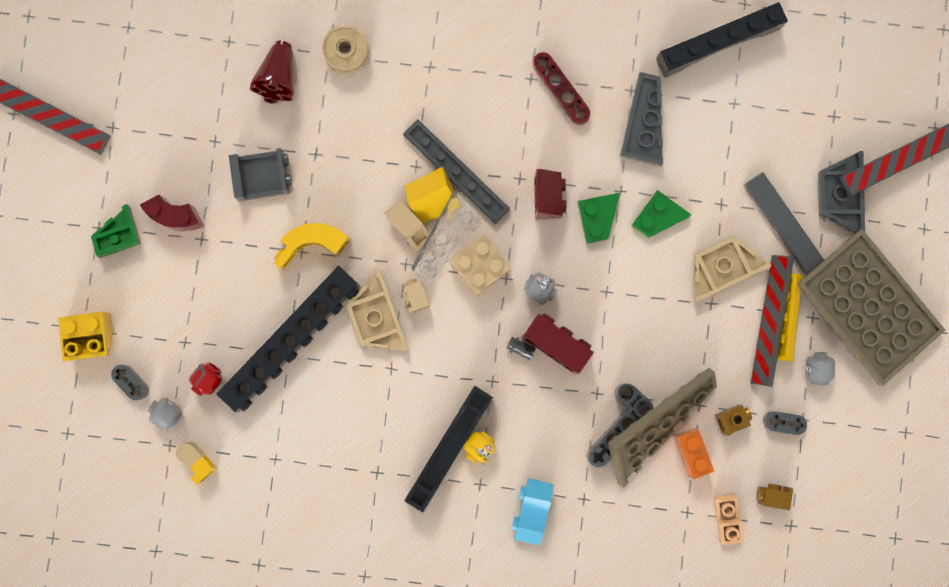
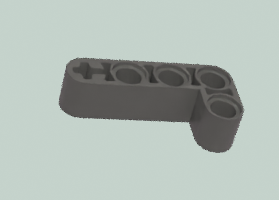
[586,383,654,467]

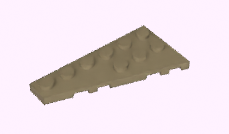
[608,368,717,488]

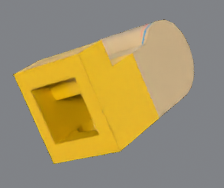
[176,442,217,485]

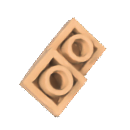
[714,494,744,545]

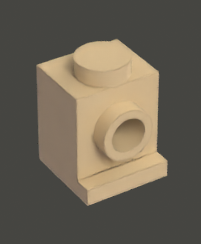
[402,279,431,314]

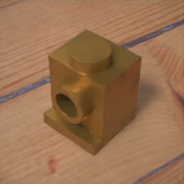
[715,405,752,436]
[756,483,794,511]

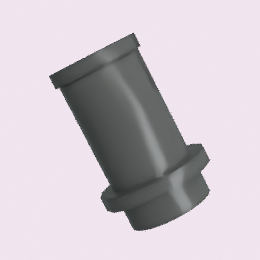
[506,337,536,360]

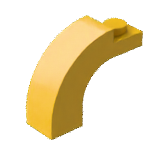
[274,223,351,270]

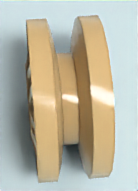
[322,25,370,75]

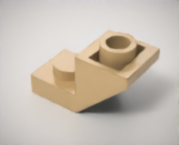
[384,199,433,252]

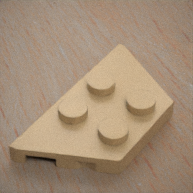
[694,236,771,303]
[346,271,409,351]

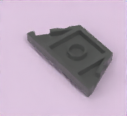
[818,151,865,233]

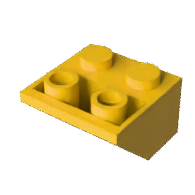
[58,312,113,362]

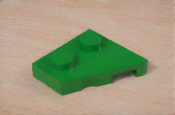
[631,190,691,238]
[577,193,620,244]
[91,204,141,258]

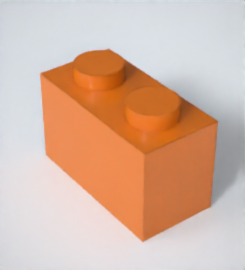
[673,428,715,479]

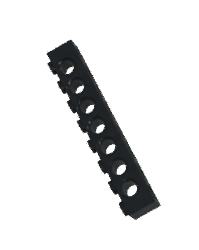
[216,265,359,412]

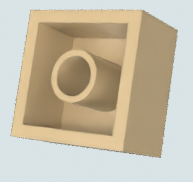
[449,234,511,297]

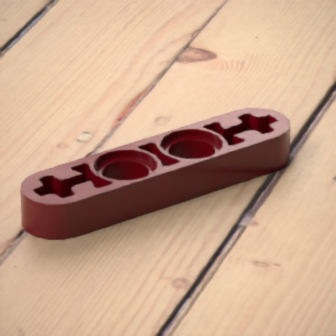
[533,52,590,125]

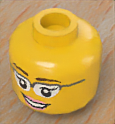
[463,430,496,464]

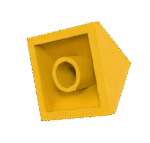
[405,167,461,225]

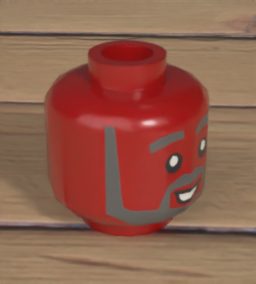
[189,362,223,396]

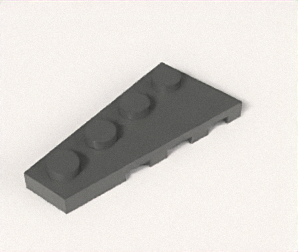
[620,72,663,166]

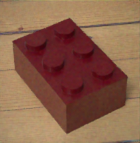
[522,313,594,375]

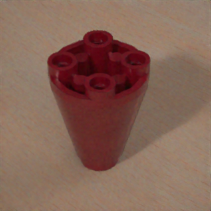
[249,40,294,104]

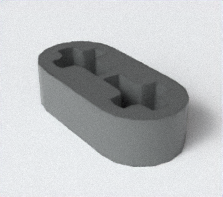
[111,365,149,400]
[763,411,807,435]

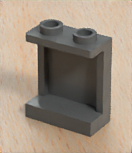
[229,148,292,201]

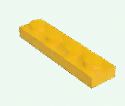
[777,273,802,362]

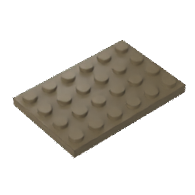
[797,229,946,386]

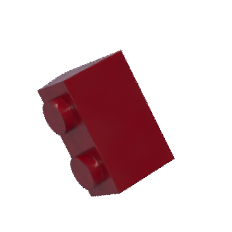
[534,169,566,219]

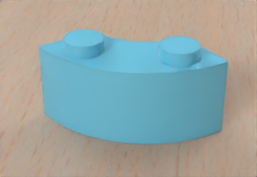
[511,478,554,545]

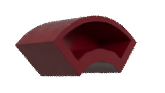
[139,195,204,231]

